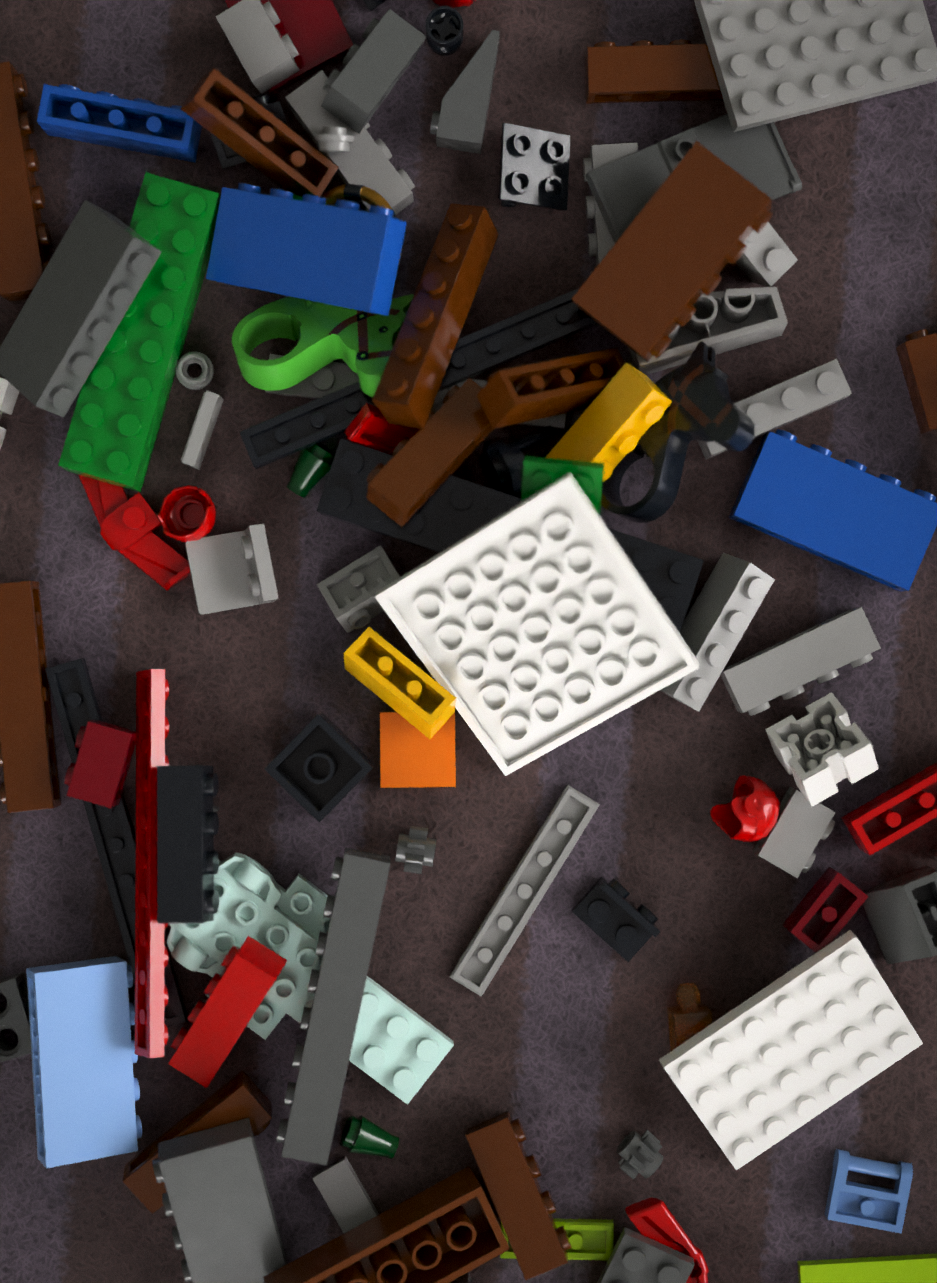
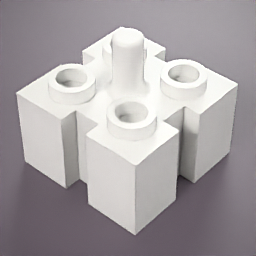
[765,692,879,806]

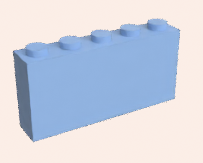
[26,956,142,1168]

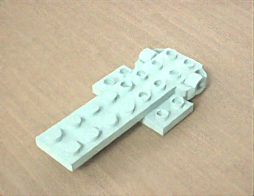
[166,853,454,1105]

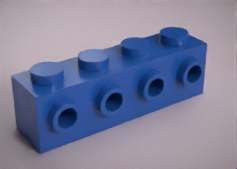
[37,84,202,163]

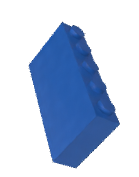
[206,183,407,316]
[728,429,937,592]

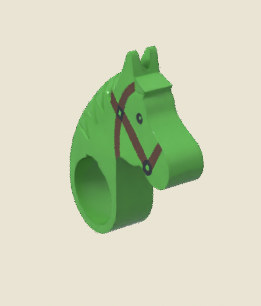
[232,294,414,397]

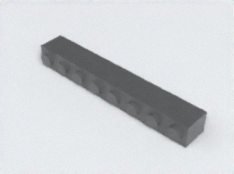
[276,848,391,1165]

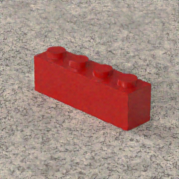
[841,762,937,855]
[168,936,287,1088]

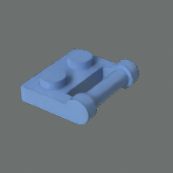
[824,1149,913,1234]

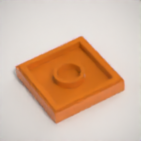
[380,712,456,788]

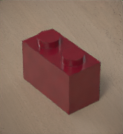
[64,720,139,808]
[782,867,869,953]

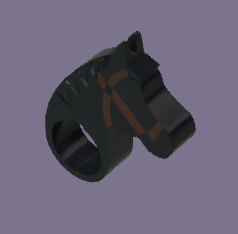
[601,341,755,523]

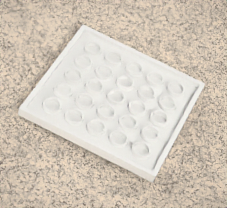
[375,472,699,776]

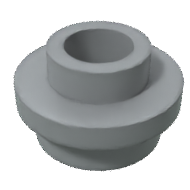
[315,127,354,152]
[176,352,214,390]

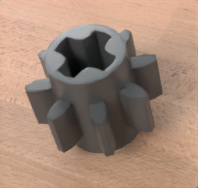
[395,826,437,874]
[616,1130,664,1179]

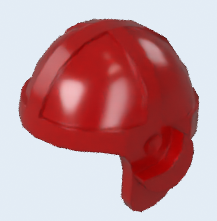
[710,775,780,842]

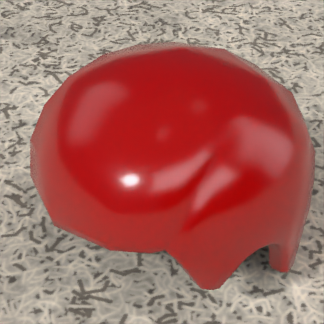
[157,485,216,543]

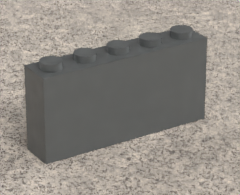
[0,200,162,417]
[153,1118,288,1283]

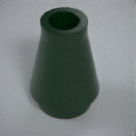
[286,443,335,498]
[340,1115,399,1159]

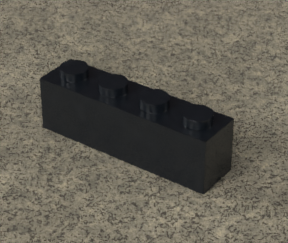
[157,765,219,923]

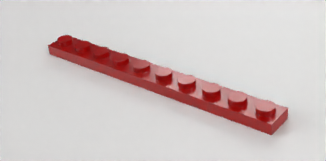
[135,669,169,1058]

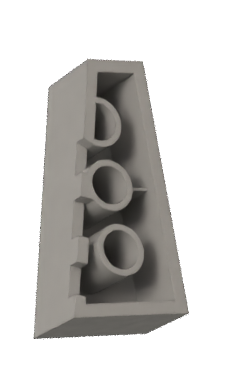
[628,287,788,375]

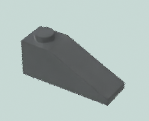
[430,30,500,154]

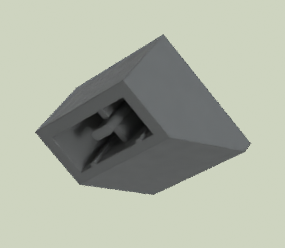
[862,865,937,964]

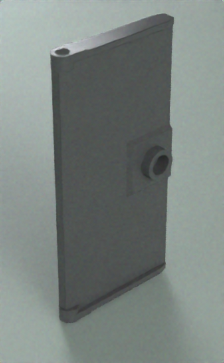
[585,114,802,243]

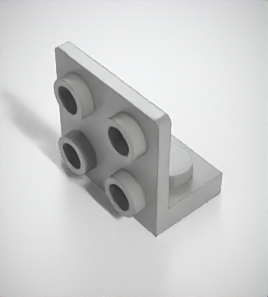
[185,523,279,615]

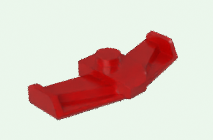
[79,475,190,591]
[625,1197,709,1283]

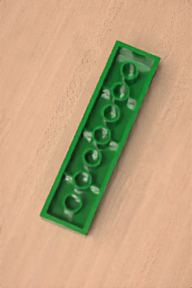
[58,172,221,492]

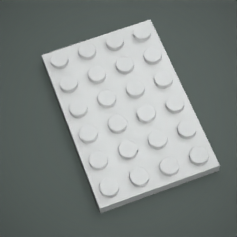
[659,930,923,1170]

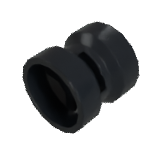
[426,6,463,56]

